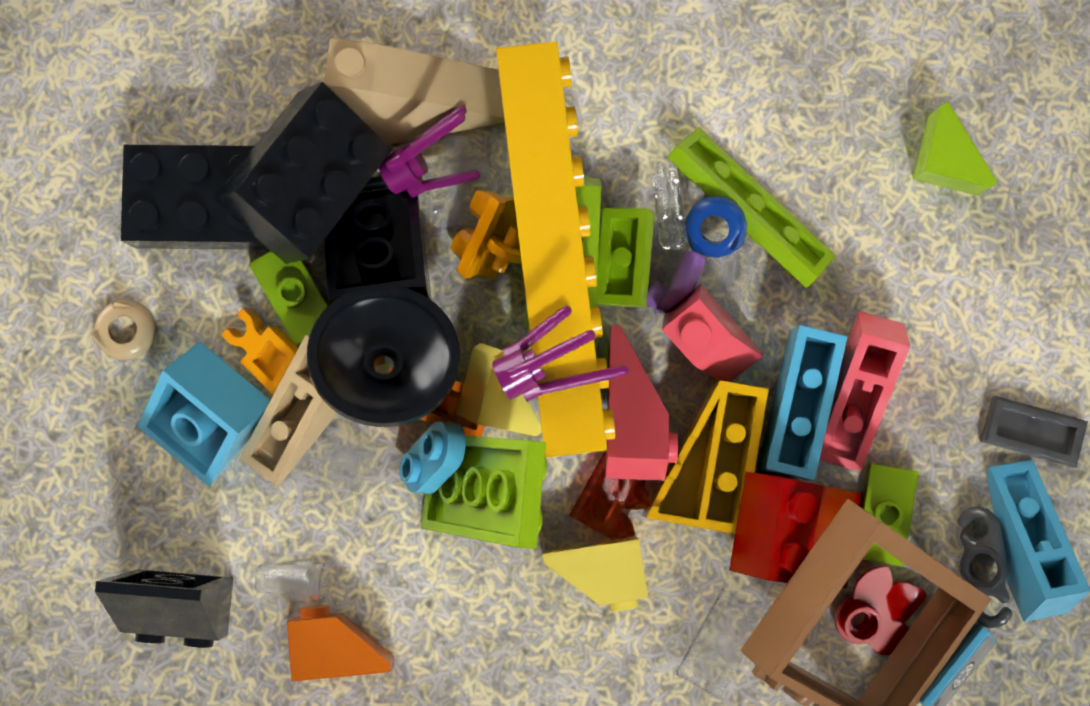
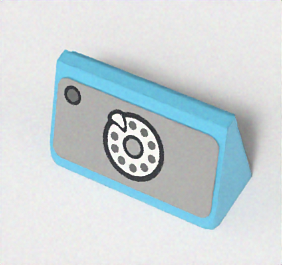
[918,623,995,706]

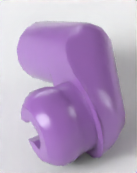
[647,251,705,313]

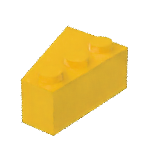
[642,380,769,534]

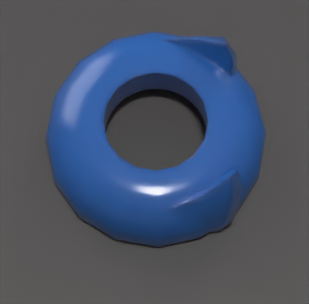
[685,196,747,258]

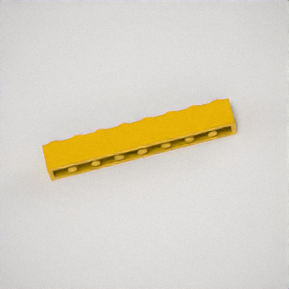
[496,41,615,458]

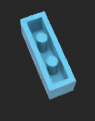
[758,325,848,481]

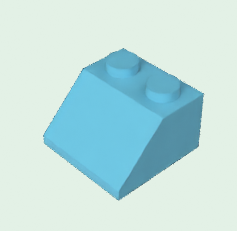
[137,342,270,487]

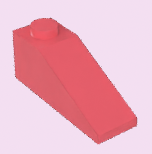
[819,311,910,472]
[605,325,678,481]

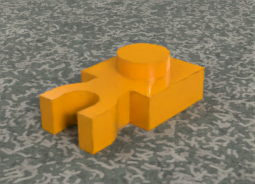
[221,308,299,394]

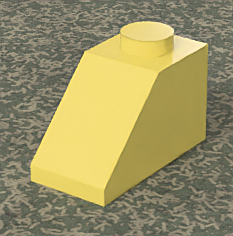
[542,537,649,611]

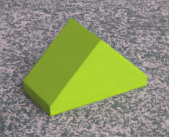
[913,101,998,195]

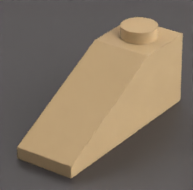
[239,334,337,485]

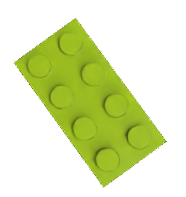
[421,436,547,549]

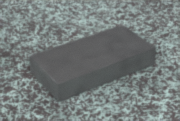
[980,396,1088,468]

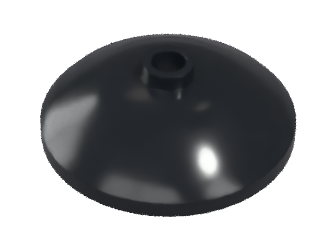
[307,285,460,427]

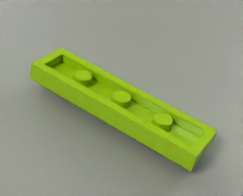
[667,127,836,289]

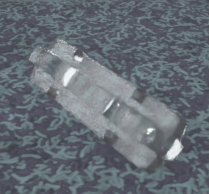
[652,163,687,251]

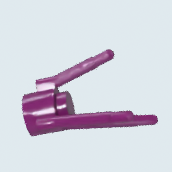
[379,106,481,198]
[492,306,629,402]

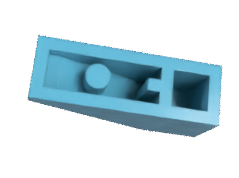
[986,460,1090,622]

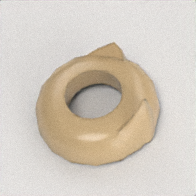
[92,298,156,360]

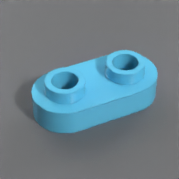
[400,421,466,494]

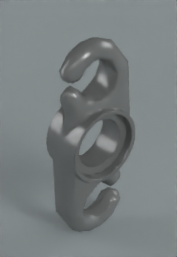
[957,506,1012,628]

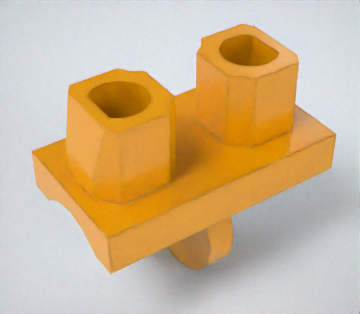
[450,190,522,279]

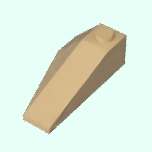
[324,38,505,145]

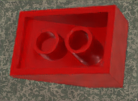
[729,472,863,589]

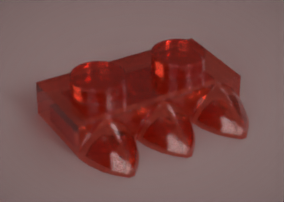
[569,451,668,541]

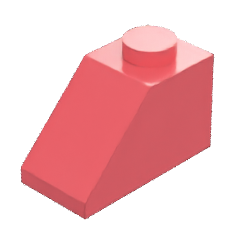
[661,284,763,382]

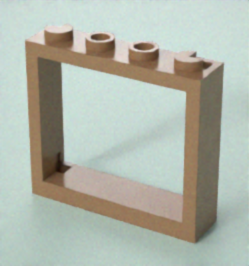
[740,498,992,706]

